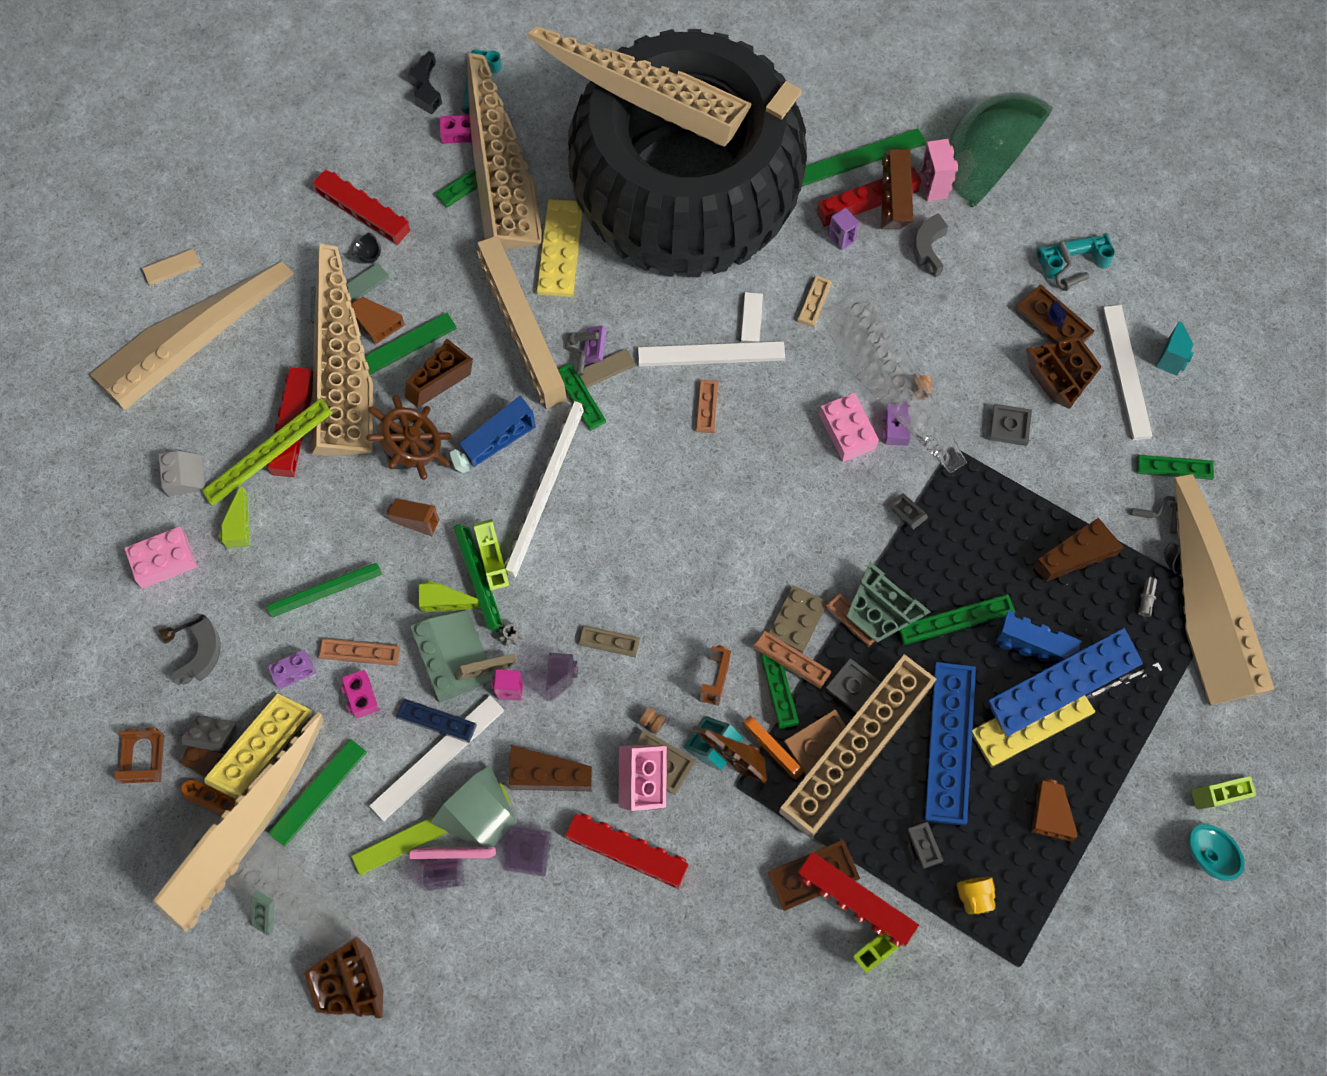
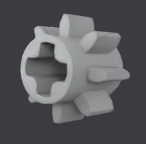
[499,622,523,647]

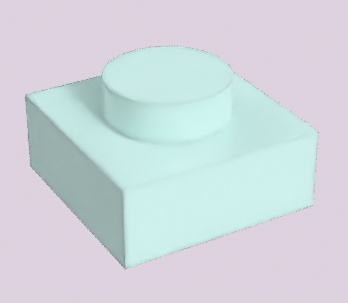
[450,449,470,473]

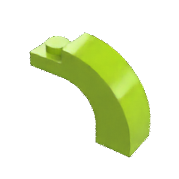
[473,519,510,590]
[853,933,915,974]

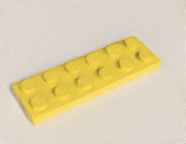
[537,199,583,297]
[205,693,312,799]
[972,695,1095,767]

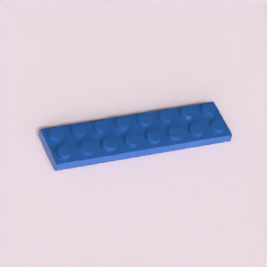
[987,628,1143,737]
[925,662,976,826]

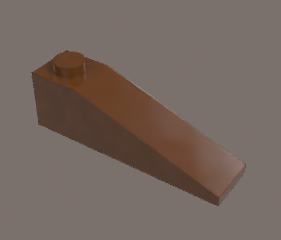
[692,725,767,783]

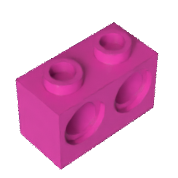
[440,114,472,144]
[341,670,379,719]

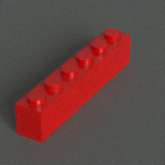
[817,167,922,227]
[312,169,410,245]
[267,367,313,478]
[565,813,689,890]
[798,852,920,948]

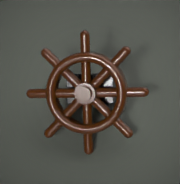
[366,395,452,480]

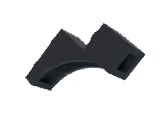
[408,51,442,115]

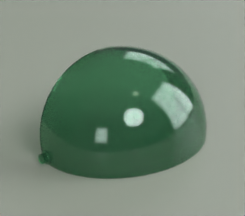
[949,92,1053,207]

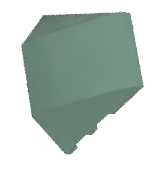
[847,562,930,643]
[430,766,517,847]

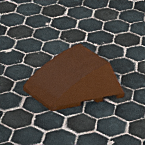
[1026,337,1102,409]
[304,936,383,1019]

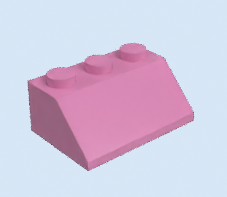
[619,745,667,811]

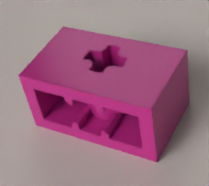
[491,670,523,701]

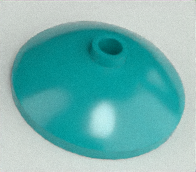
[1188,824,1245,881]

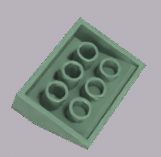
[410,610,494,702]

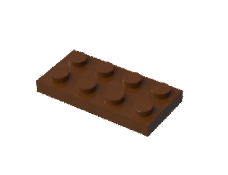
[1015,284,1095,344]
[767,840,861,911]

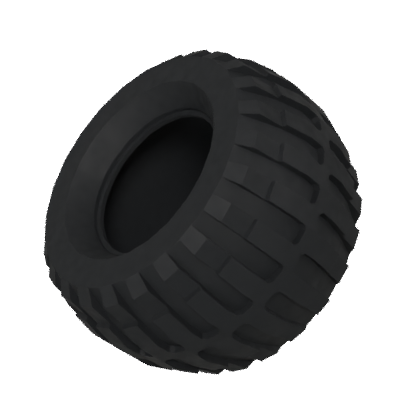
[568,29,807,277]

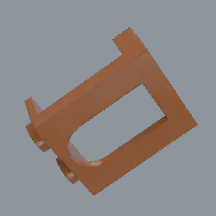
[700,645,731,706]
[114,728,164,784]

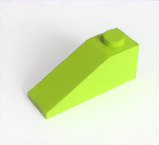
[219,486,250,549]
[419,581,480,612]
[1191,776,1256,810]

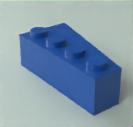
[460,395,536,467]
[995,610,1082,663]

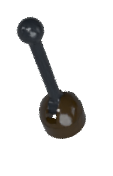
[159,614,207,644]

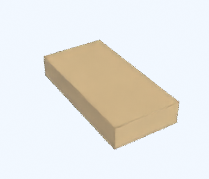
[766,81,802,120]

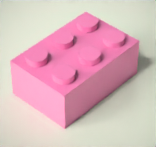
[919,139,958,201]
[819,393,879,462]
[125,527,198,589]

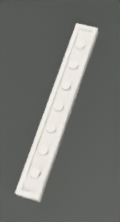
[1102,305,1152,440]
[638,341,785,366]
[370,696,504,821]

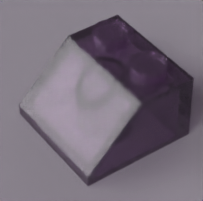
[546,653,579,702]
[505,826,553,877]
[419,858,466,891]

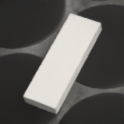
[741,292,763,343]

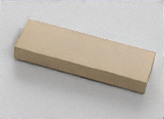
[143,249,201,285]
[797,275,832,328]

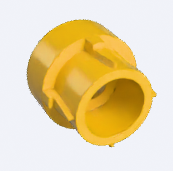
[957,877,995,914]

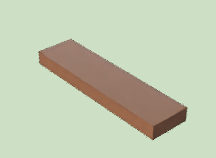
[753,631,832,689]
[319,638,400,666]

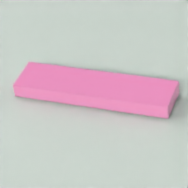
[410,847,496,859]

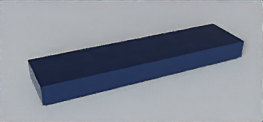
[396,699,477,743]

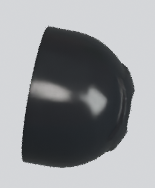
[350,233,381,264]
[1164,542,1181,575]

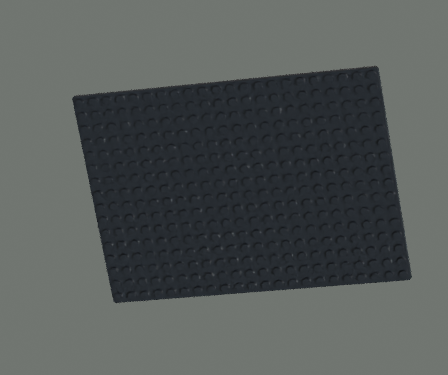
[736,448,1193,967]

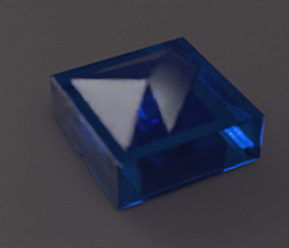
[1048,301,1067,326]

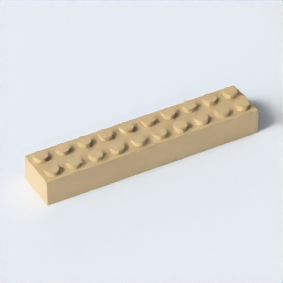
[476,235,567,409]
[779,654,936,839]

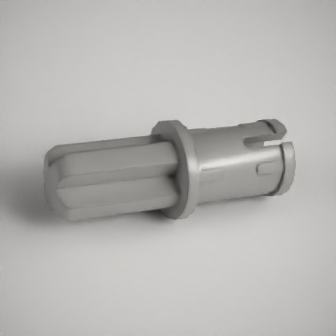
[1138,577,1157,617]

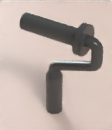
[1055,241,1089,291]
[565,332,599,376]
[1131,496,1179,534]

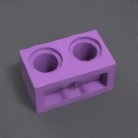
[828,208,859,250]
[268,649,317,689]

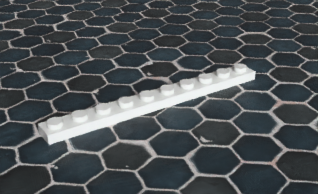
[505,401,583,578]

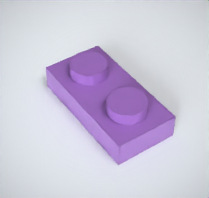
[584,325,606,364]

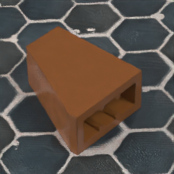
[351,297,405,345]
[387,498,440,537]
[1031,779,1077,842]

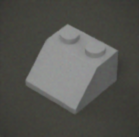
[159,451,206,497]

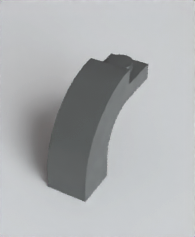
[914,213,948,277]
[170,617,221,685]

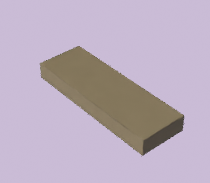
[579,349,635,388]
[578,625,640,658]
[455,654,517,681]

